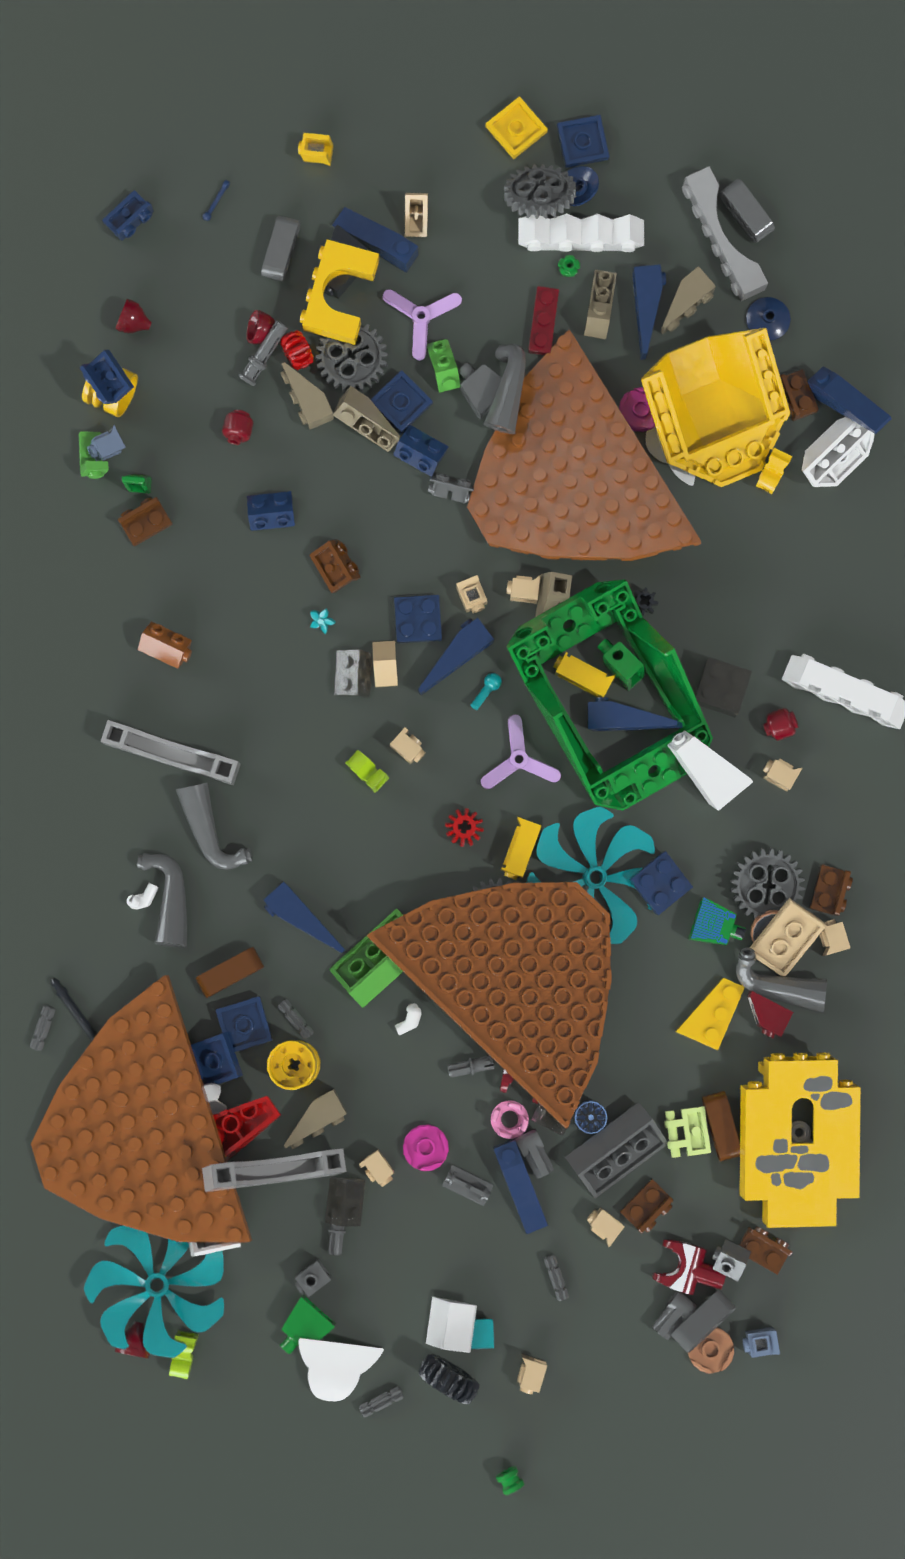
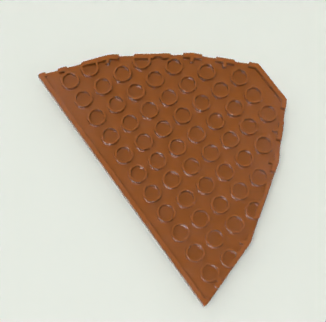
[467,330,702,561]
[367,882,612,1128]
[31,975,252,1243]

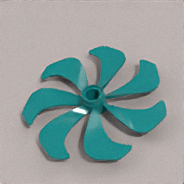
[526,807,655,944]
[84,1226,224,1358]

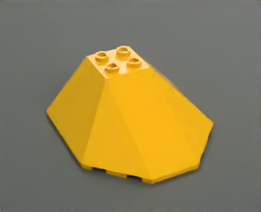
[641,328,790,487]

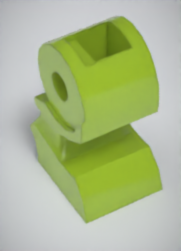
[345,750,389,793]
[169,1330,199,1379]

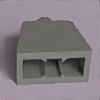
[458,363,502,419]

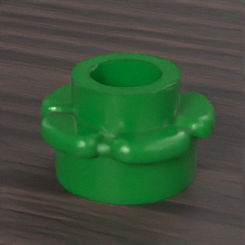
[558,255,580,277]

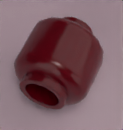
[222,410,254,445]
[763,708,799,741]

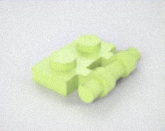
[664,1106,711,1158]

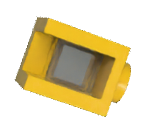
[298,133,334,166]

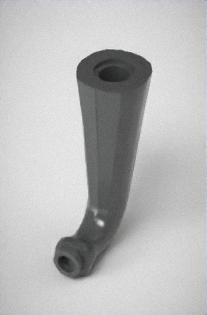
[484,344,526,434]
[176,783,253,870]
[137,853,187,948]
[736,948,827,1013]

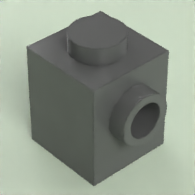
[712,1239,751,1281]
[294,1258,332,1297]

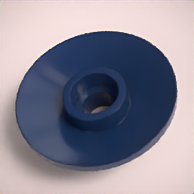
[567,166,599,206]
[746,297,791,341]

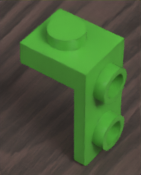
[427,339,460,393]
[78,431,109,479]

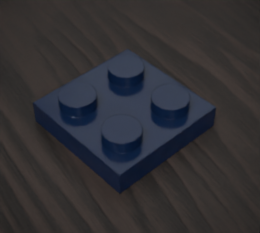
[557,115,609,168]
[371,370,433,434]
[394,595,442,643]
[629,851,693,915]
[216,996,273,1052]
[191,1032,243,1085]

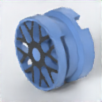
[574,1100,607,1134]

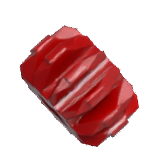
[281,330,313,370]
[445,808,484,847]

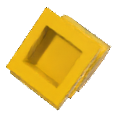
[756,448,792,494]

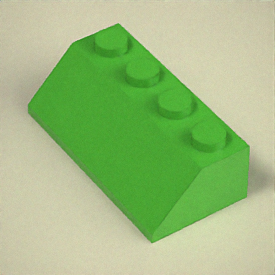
[329,909,403,1008]

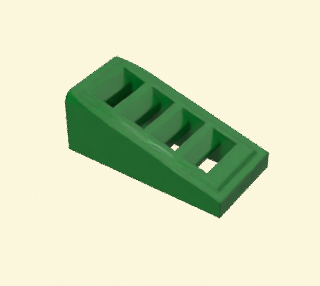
[122,474,152,494]

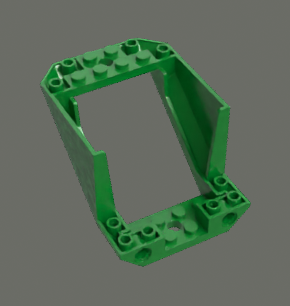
[506,579,713,811]

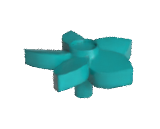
[310,608,336,634]

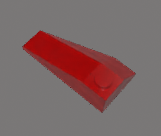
[213,1096,281,1161]

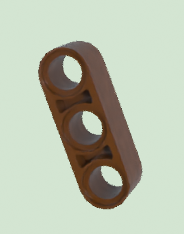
[195,947,264,998]
[702,1091,740,1162]

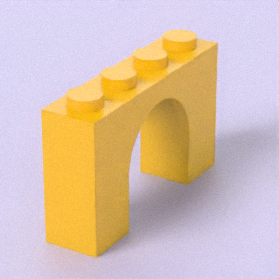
[300,239,379,345]

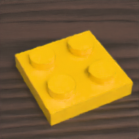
[486,96,548,159]

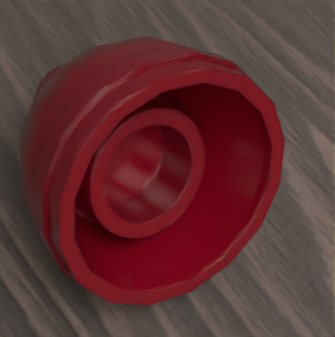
[115,299,152,333]
[247,310,275,345]
[114,1321,150,1359]

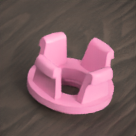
[491,1100,529,1139]

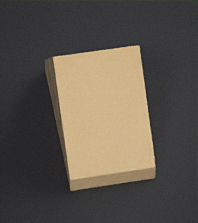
[405,193,428,237]
[373,641,398,687]

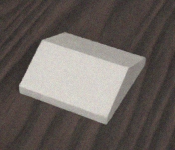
[426,1297,477,1353]

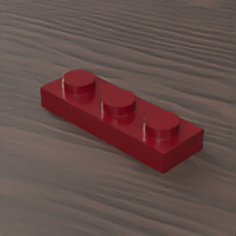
[528,286,559,355]

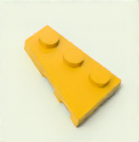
[675,978,745,1050]

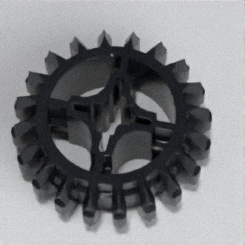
[418,1354,480,1404]

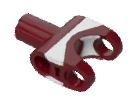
[652,1239,726,1295]

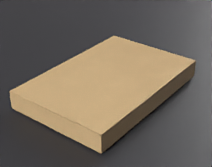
[750,898,827,977]

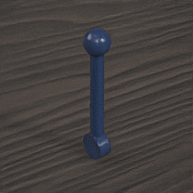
[203,180,230,221]

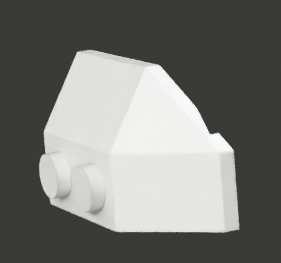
[802,417,874,487]

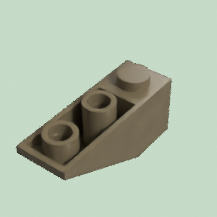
[661,266,716,334]
[584,270,617,339]
[280,362,334,429]
[333,386,400,452]
[535,572,572,617]
[284,1089,347,1149]

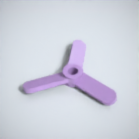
[383,290,462,360]
[481,715,561,789]

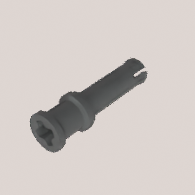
[238,320,288,386]

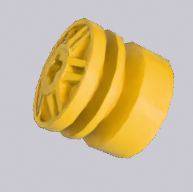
[82,368,138,417]
[267,1040,320,1090]

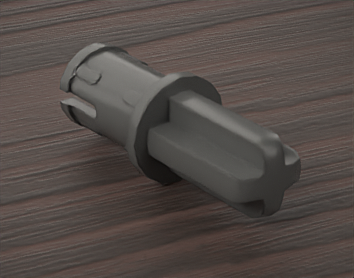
[448,1055,494,1077]
[328,1208,347,1255]

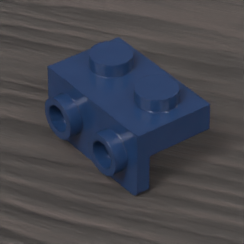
[102,190,154,241]
[80,350,134,404]
[394,425,449,476]
[247,491,295,531]

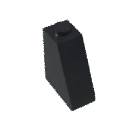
[324,224,370,299]

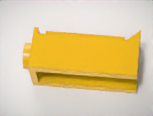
[553,652,615,698]
[501,817,541,880]

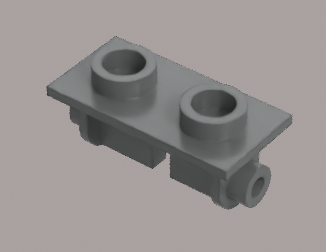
[428,473,474,504]
[442,1165,494,1206]

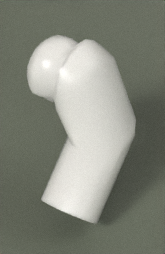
[127,883,159,910]
[395,1003,422,1036]

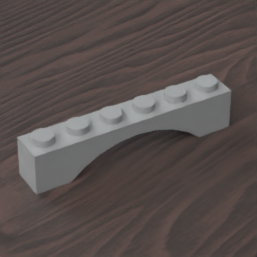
[682,166,768,301]
[100,720,241,786]
[202,1148,346,1192]

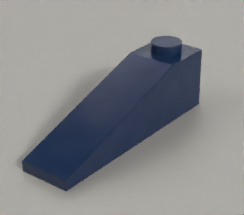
[333,207,418,273]
[632,264,666,360]
[808,366,892,434]
[418,618,494,695]
[588,697,683,732]
[264,882,346,953]
[493,1139,548,1234]

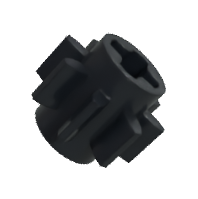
[634,587,659,616]

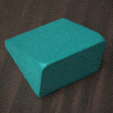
[471,1319,494,1349]

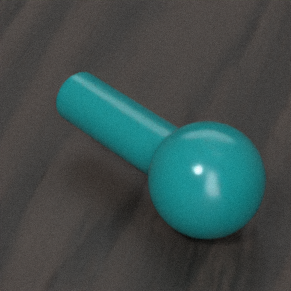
[470,673,502,710]

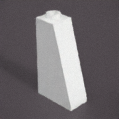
[668,731,753,811]

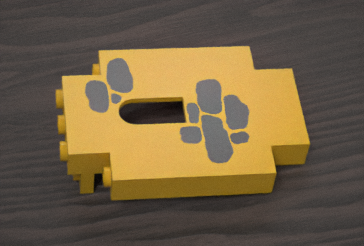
[740,1052,861,1228]

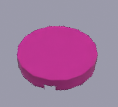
[619,387,655,432]
[403,1124,449,1171]

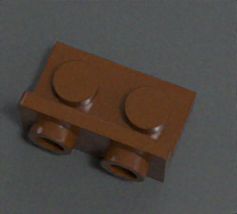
[780,369,819,421]
[118,497,173,547]
[309,540,361,593]
[809,865,853,916]
[620,1179,674,1234]
[739,1226,792,1275]

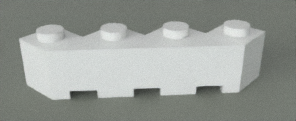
[519,214,644,252]
[782,654,905,729]

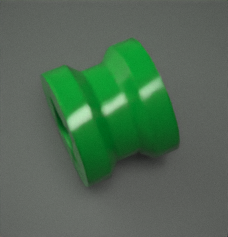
[496,1466,525,1495]

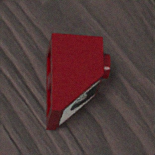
[747,991,793,1039]

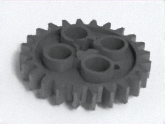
[504,164,576,219]
[315,324,388,393]
[730,848,805,920]

